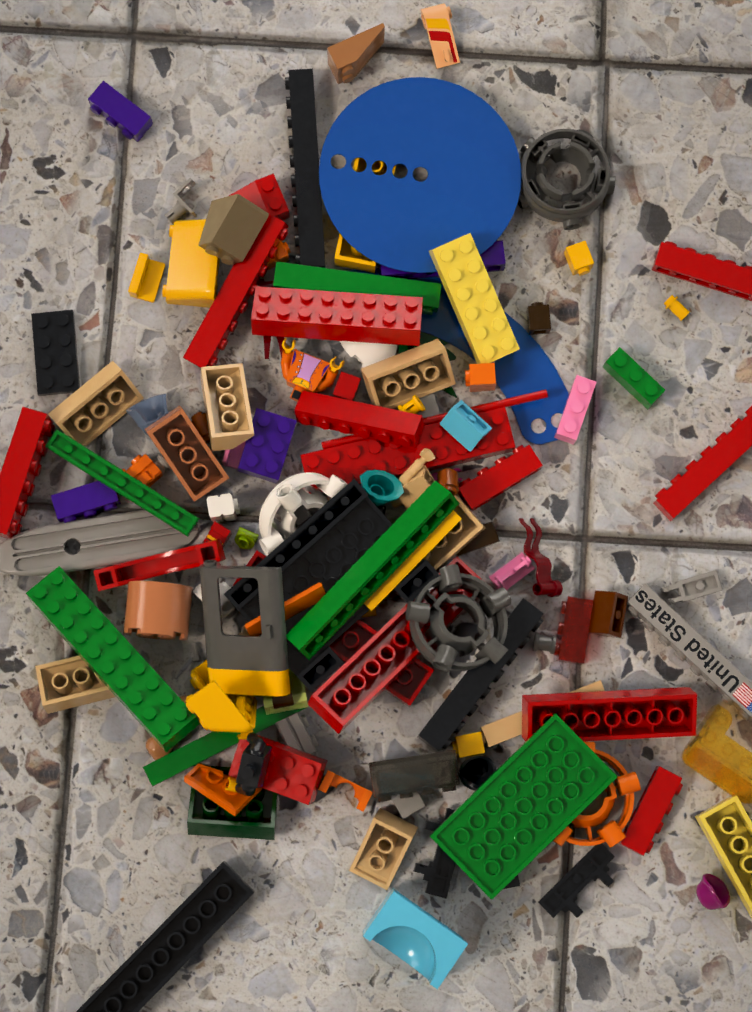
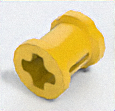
[398,395,426,414]

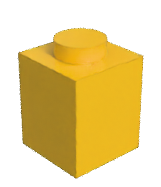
[564,241,594,276]
[452,732,485,758]

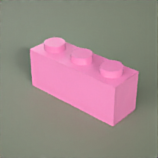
[554,375,596,445]

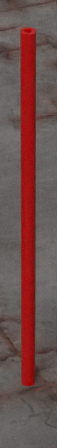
[321,389,548,449]

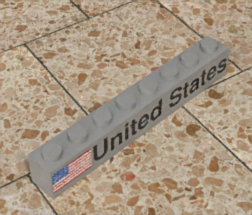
[627,584,752,721]

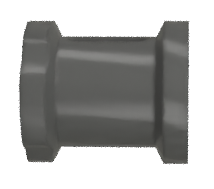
[532,632,557,654]

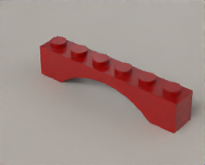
[93,538,226,591]

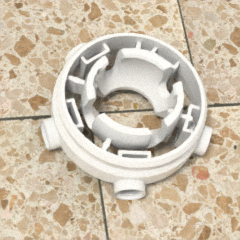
[259,472,348,556]

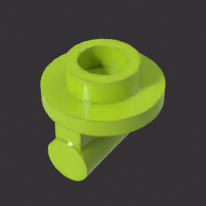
[234,527,259,549]

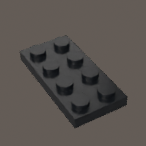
[31,310,80,396]

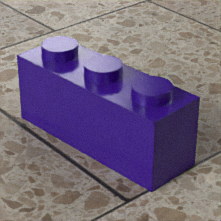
[88,81,153,142]
[51,481,121,523]

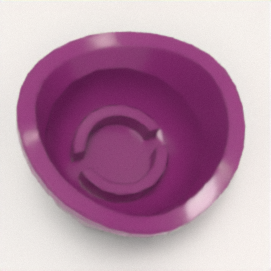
[696,874,730,910]

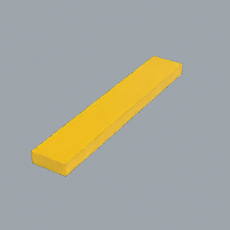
[364,510,462,612]

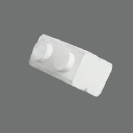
[207,493,240,523]

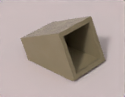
[198,194,269,265]

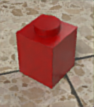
[333,371,361,401]

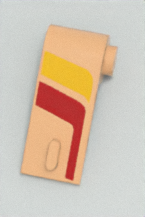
[420,3,460,69]

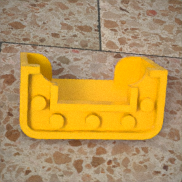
[162,219,220,308]

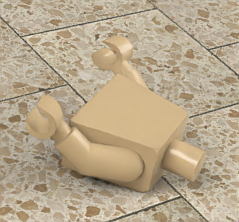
[390,448,459,510]

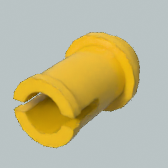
[664,295,690,321]

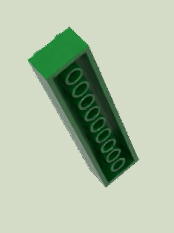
[26,566,200,752]

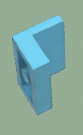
[440,400,492,451]

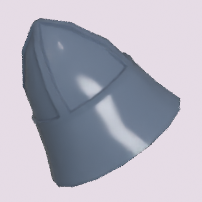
[126,394,168,436]

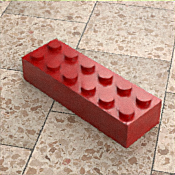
[0,407,55,539]

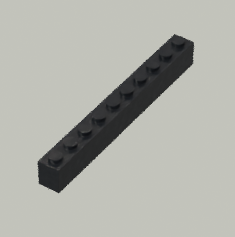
[285,68,326,268]

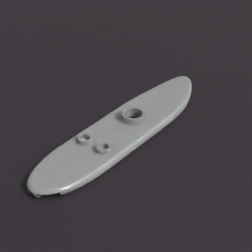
[0,510,198,576]

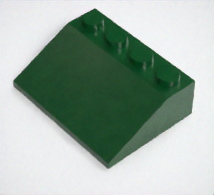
[187,765,278,840]

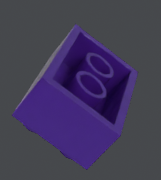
[237,408,297,484]

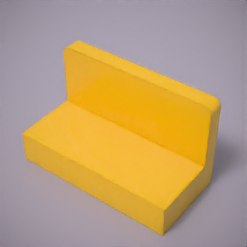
[128,253,165,303]

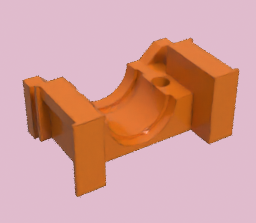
[318,770,373,812]

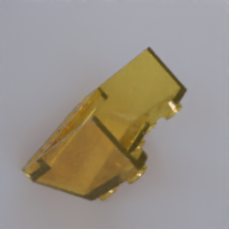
[681,704,752,804]

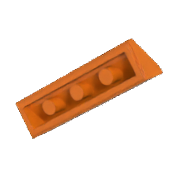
[244,582,326,636]

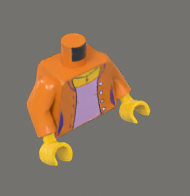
[281,337,345,402]

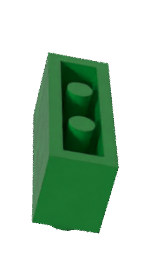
[603,347,665,410]

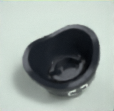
[459,754,496,791]

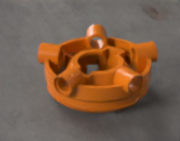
[553,742,641,848]

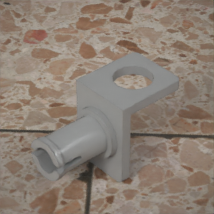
[165,178,197,225]

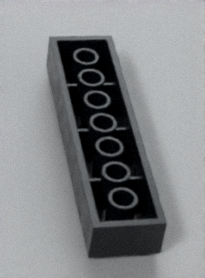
[417,598,544,752]

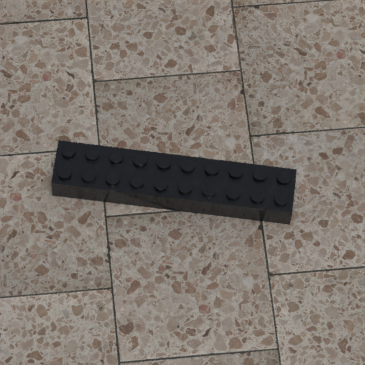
[76,861,255,1012]

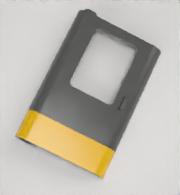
[199,560,291,697]

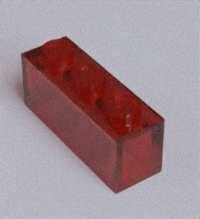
[554,596,593,665]

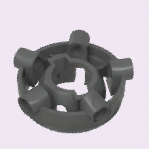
[517,129,616,230]
[406,564,511,672]

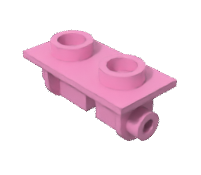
[489,552,535,590]

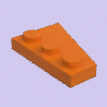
[184,763,262,816]

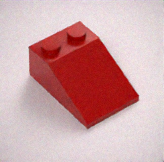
[229,173,290,221]

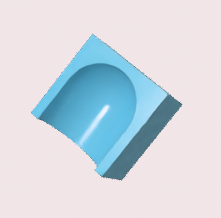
[363,888,468,990]

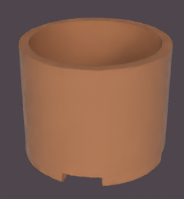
[123,581,193,640]

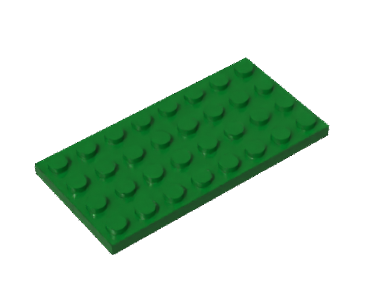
[430,713,618,900]

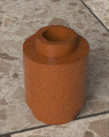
[191,412,210,444]
[437,468,459,496]

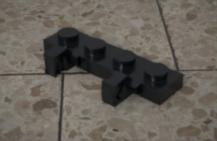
[413,808,456,899]
[538,844,615,918]

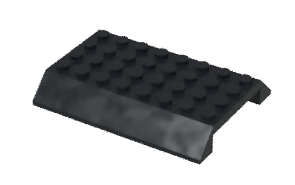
[224,479,441,692]

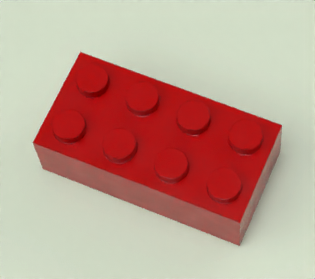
[228,734,328,805]

